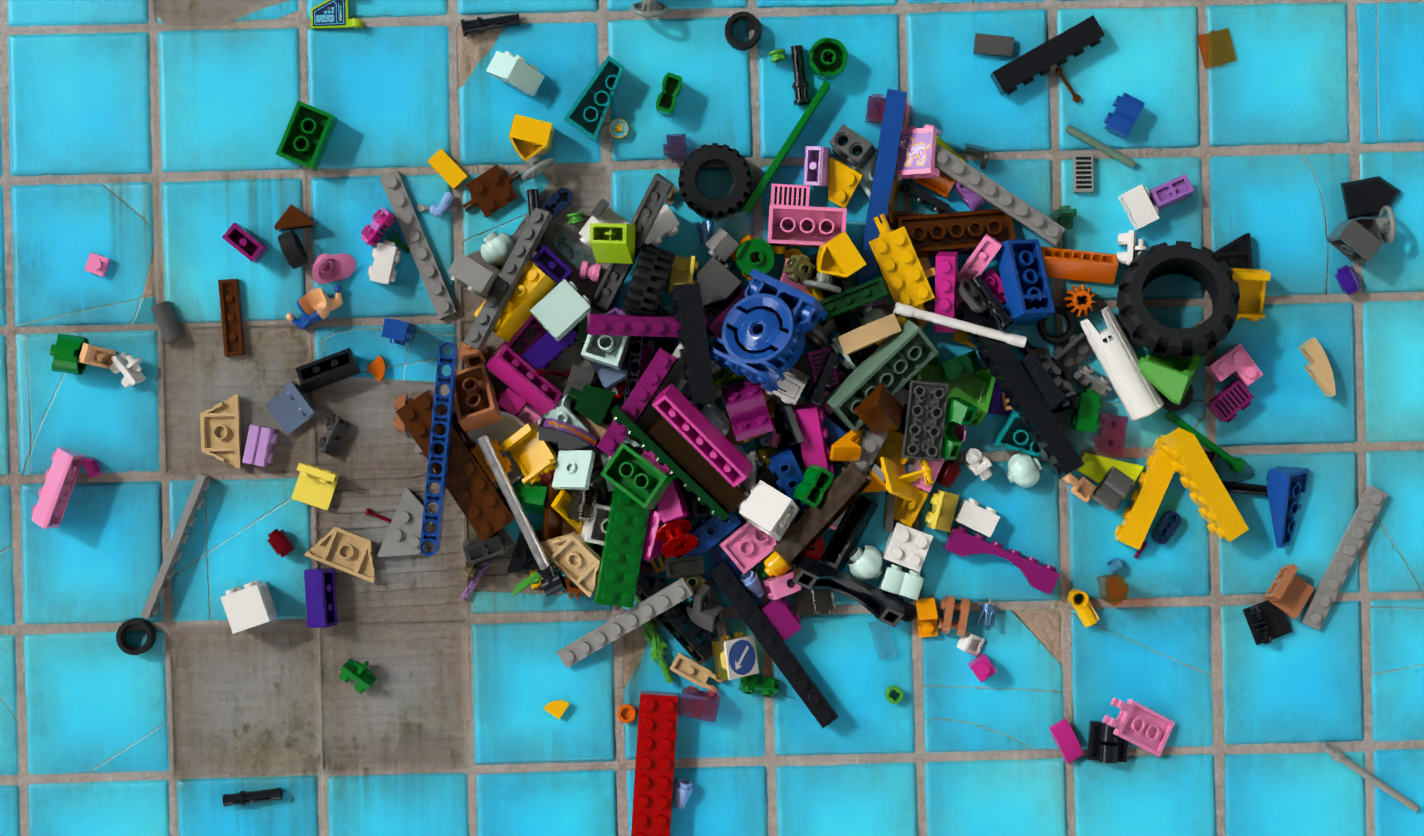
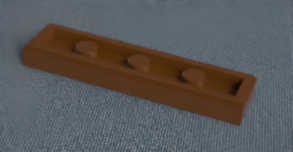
[218,279,245,357]

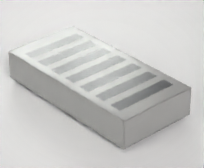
[1073,153,1094,193]

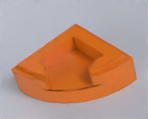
[366,355,386,382]

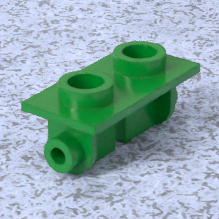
[739,675,779,697]

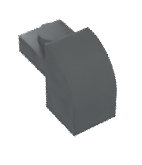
[686,584,723,632]

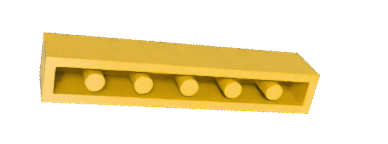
[1114,435,1175,550]

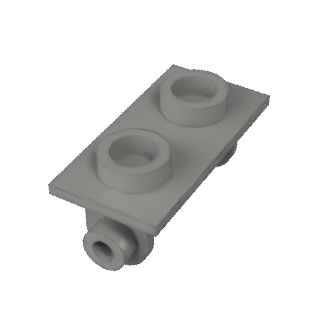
[1072,363,1112,398]

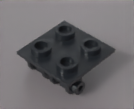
[1243,600,1292,645]

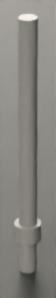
[1320,742,1419,812]

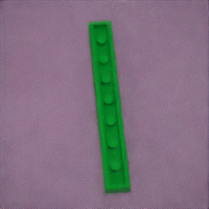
[742,80,831,215]

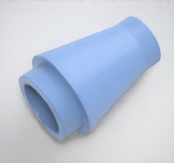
[740,570,765,598]
[674,778,693,809]

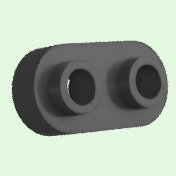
[956,278,988,313]

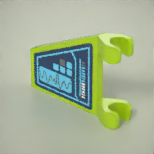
[310,0,363,29]

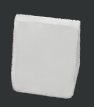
[956,631,985,657]

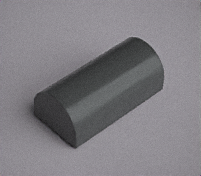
[151,301,185,344]

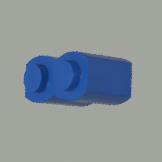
[1104,92,1145,139]

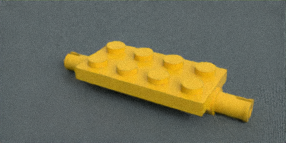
[869,213,935,325]

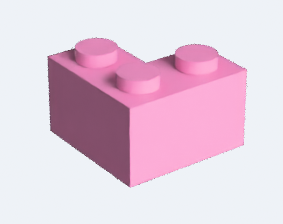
[1204,344,1263,386]

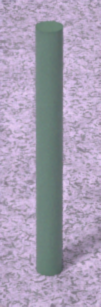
[1065,125,1136,168]

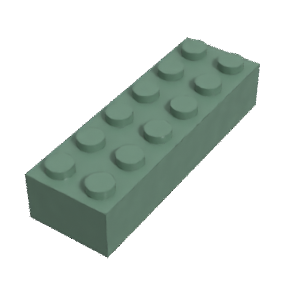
[824,320,939,432]

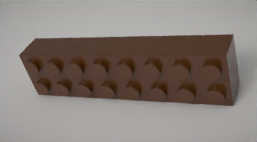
[396,390,515,541]

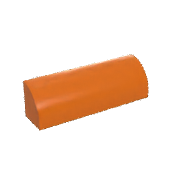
[1040,246,1118,284]

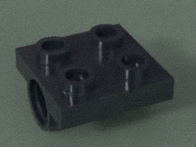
[1087,720,1128,763]

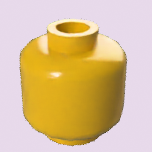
[764,550,792,578]

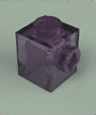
[663,134,687,163]

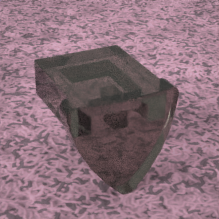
[964,143,990,170]

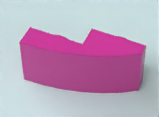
[1049,718,1084,764]

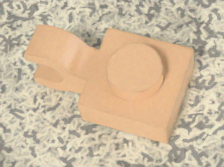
[1062,474,1096,503]

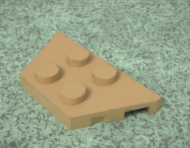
[200,395,242,468]
[304,526,375,583]
[540,532,601,598]

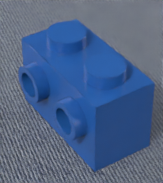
[381,318,416,345]

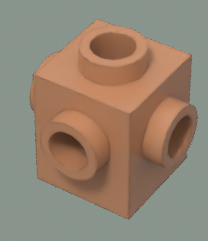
[459,341,488,368]

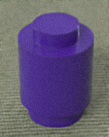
[1335,265,1361,295]

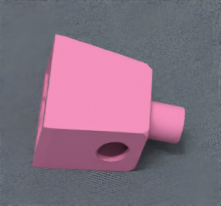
[761,571,802,600]

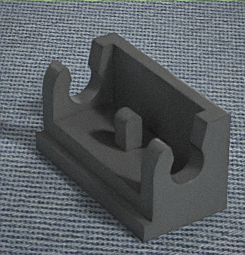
[463,530,506,565]

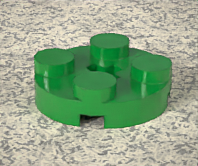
[736,238,775,277]

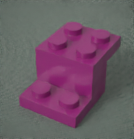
[721,379,774,442]

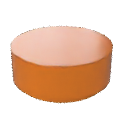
[617,703,637,723]

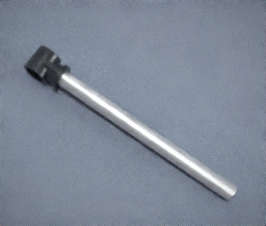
[477,434,567,597]

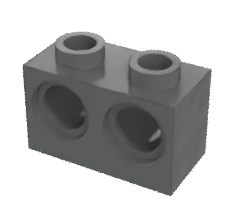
[829,124,876,169]

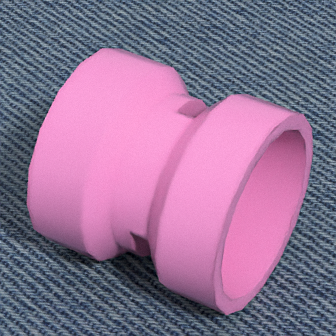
[579,261,602,283]

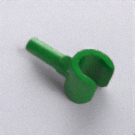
[386,230,410,254]

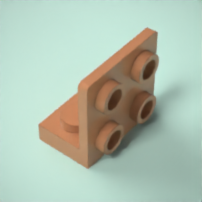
[1263,564,1314,619]

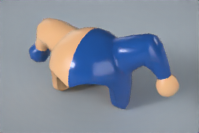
[286,285,343,330]

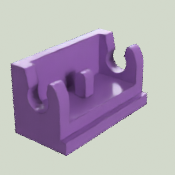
[1149,174,1194,211]

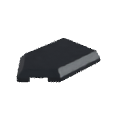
[1341,176,1401,220]

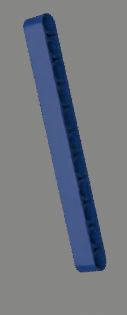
[856,89,907,286]
[420,342,459,556]

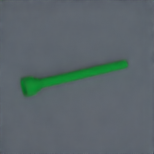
[1165,411,1246,474]

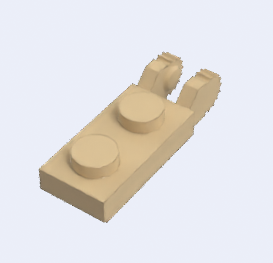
[669,652,725,694]

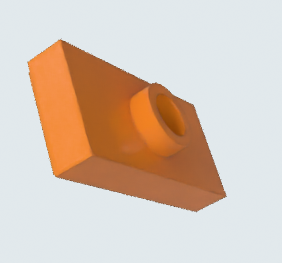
[913,172,955,198]

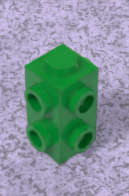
[1071,389,1103,433]

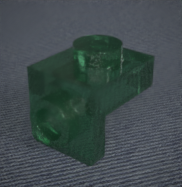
[1053,205,1077,230]

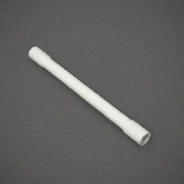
[893,302,1027,348]

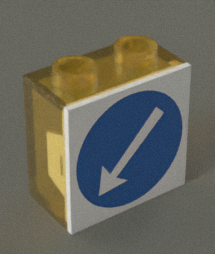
[712,632,759,680]

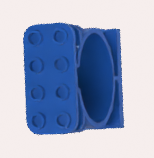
[709,268,828,392]

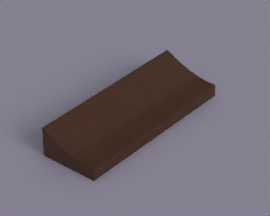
[896,209,1016,258]

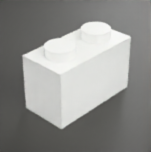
[1118,184,1159,230]
[953,498,1000,537]

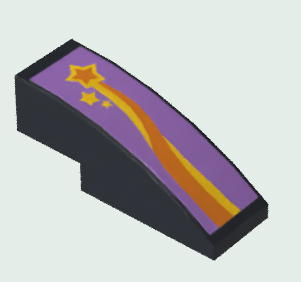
[539,418,600,453]

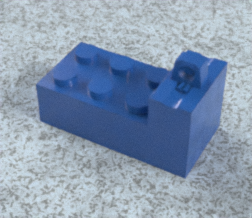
[996,239,1055,326]

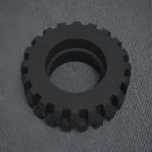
[678,143,752,219]
[623,244,676,316]

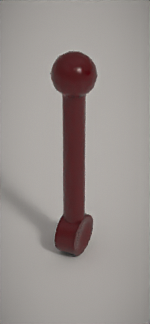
[536,368,570,378]
[365,508,392,523]

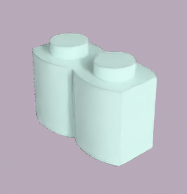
[879,564,924,600]

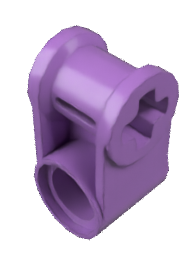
[953,181,985,211]

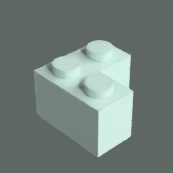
[486,51,545,96]

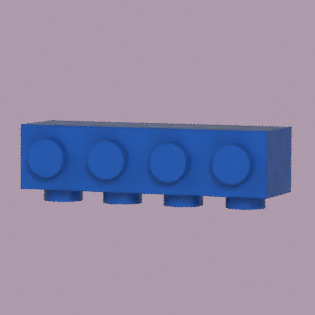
[768,447,809,521]
[670,511,741,559]

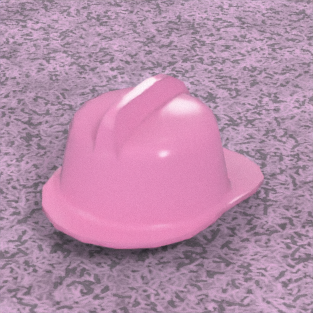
[311,253,356,284]

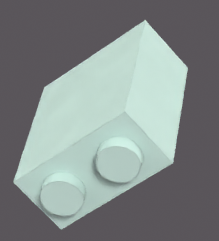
[530,279,592,342]

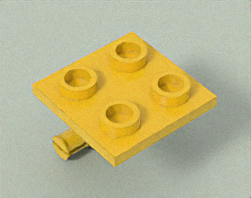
[880,457,934,501]

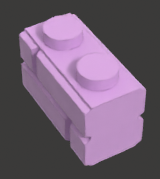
[804,146,831,187]
[242,424,278,467]

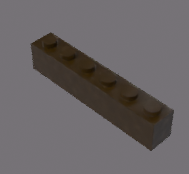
[646,415,747,513]
[773,463,873,565]

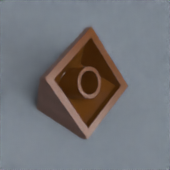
[853,383,903,435]

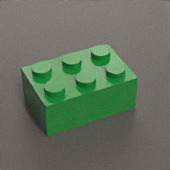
[276,101,338,171]
[600,442,675,510]

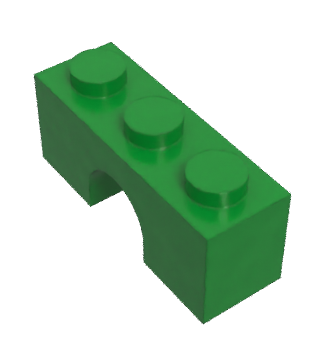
[941,397,978,460]

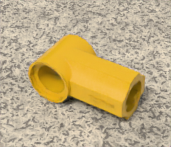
[1067,588,1100,627]

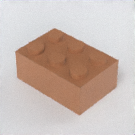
[449,363,502,433]

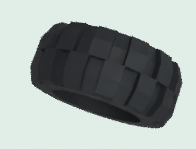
[1116,241,1240,361]

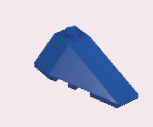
[1266,466,1309,548]

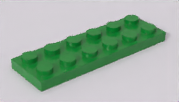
[594,487,650,608]

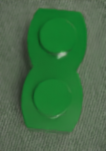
[656,72,682,117]
[793,464,834,508]

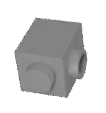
[705,227,740,262]

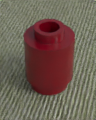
[936,460,962,488]
[267,529,295,558]

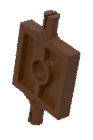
[462,164,521,218]

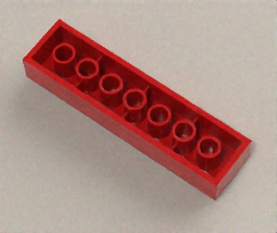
[631,691,679,836]

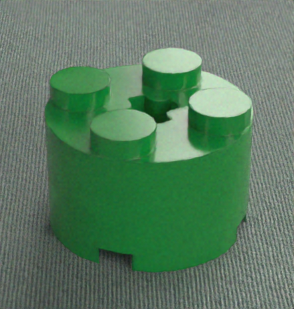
[808,38,847,80]
[50,333,89,375]

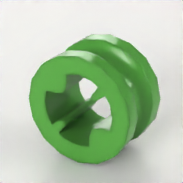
[768,48,787,63]
[567,211,585,225]
[885,685,903,704]

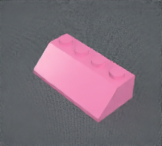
[767,204,847,248]
[31,447,86,529]

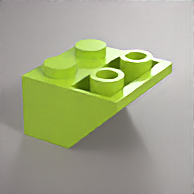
[590,223,636,264]

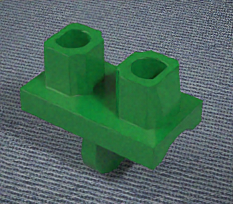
[339,658,377,694]

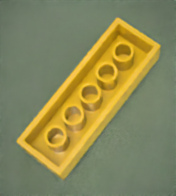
[1160,427,1249,542]

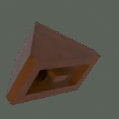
[274,204,317,231]

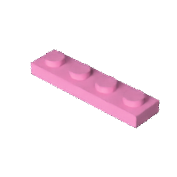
[957,233,1002,307]

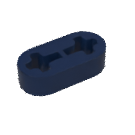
[541,188,573,219]
[1151,511,1181,544]

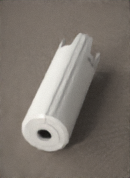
[1080,306,1164,421]

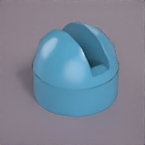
[1106,557,1123,574]

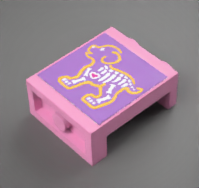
[896,125,942,179]

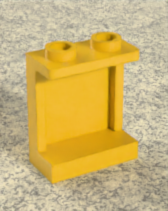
[1231,268,1271,321]
[500,423,558,485]

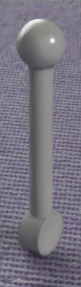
[417,204,457,212]

